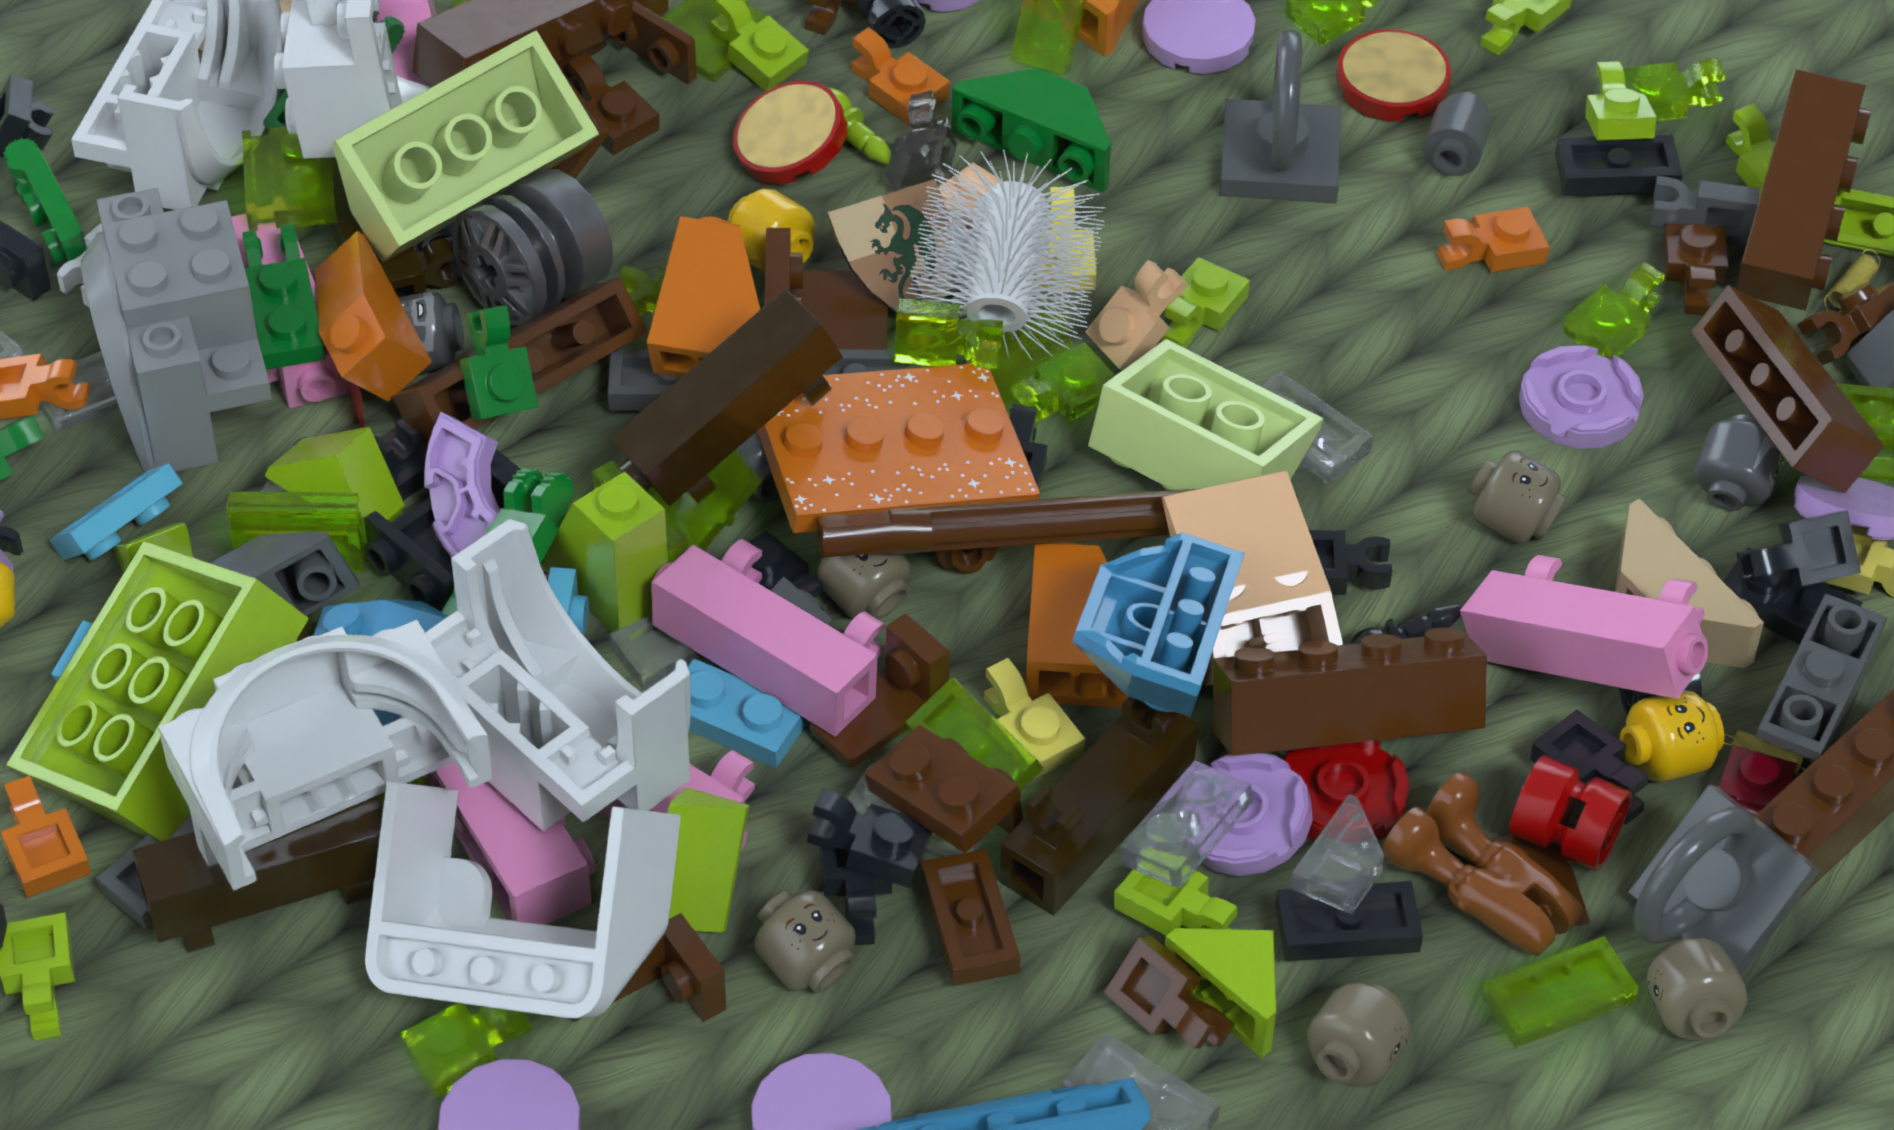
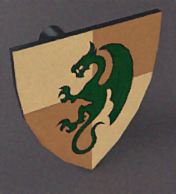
[826,179,952,328]

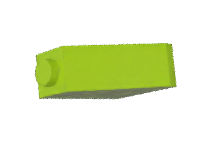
[542,472,668,641]

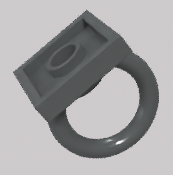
[1220,29,1341,204]
[1629,785,1821,976]

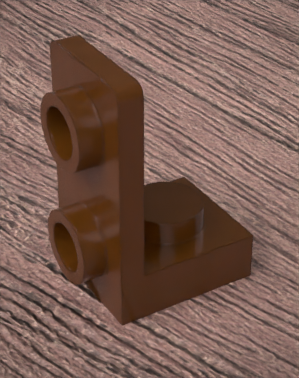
[611,0,697,84]
[810,613,950,767]
[570,913,727,1022]

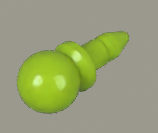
[829,88,895,165]

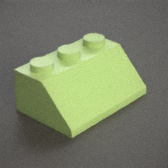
[1088,339,1324,491]

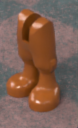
[1382,771,1584,957]

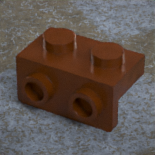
[864,724,1023,853]

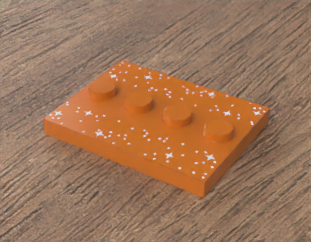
[758,363,1040,533]

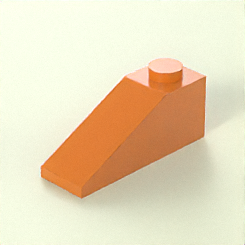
[315,231,432,401]

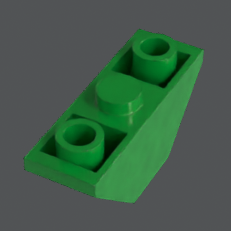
[951,68,1111,192]

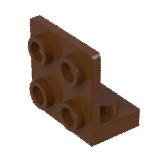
[764,228,887,350]

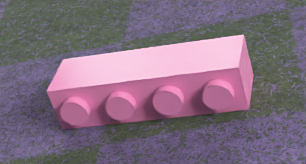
[420,763,596,925]

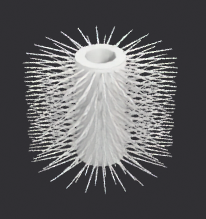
[907,150,1105,361]

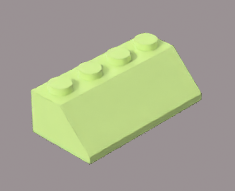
[332,30,599,263]

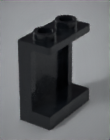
[364,449,565,612]

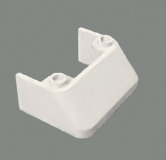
[365,781,681,1019]

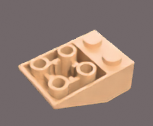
[1162,470,1343,687]

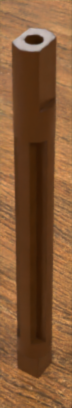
[817,488,1298,557]

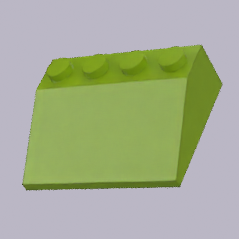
[6,541,309,842]

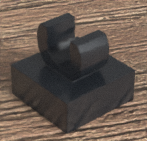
[0,74,54,158]
[375,419,428,501]

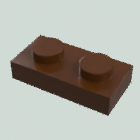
[921,849,1020,986]

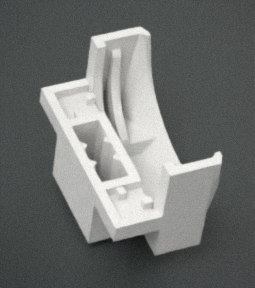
[71,0,284,210]
[274,0,433,159]
[425,519,691,832]
[158,620,493,890]

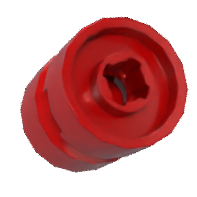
[1509,755,1632,872]

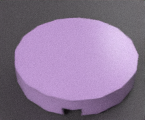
[1142,0,1256,75]
[1519,345,1644,449]
[1793,475,1894,540]
[1178,753,1313,876]
[752,1053,892,1130]
[438,1059,581,1130]

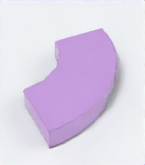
[424,412,500,557]

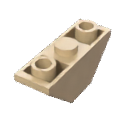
[1615,499,1764,669]

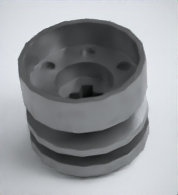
[452,168,613,326]

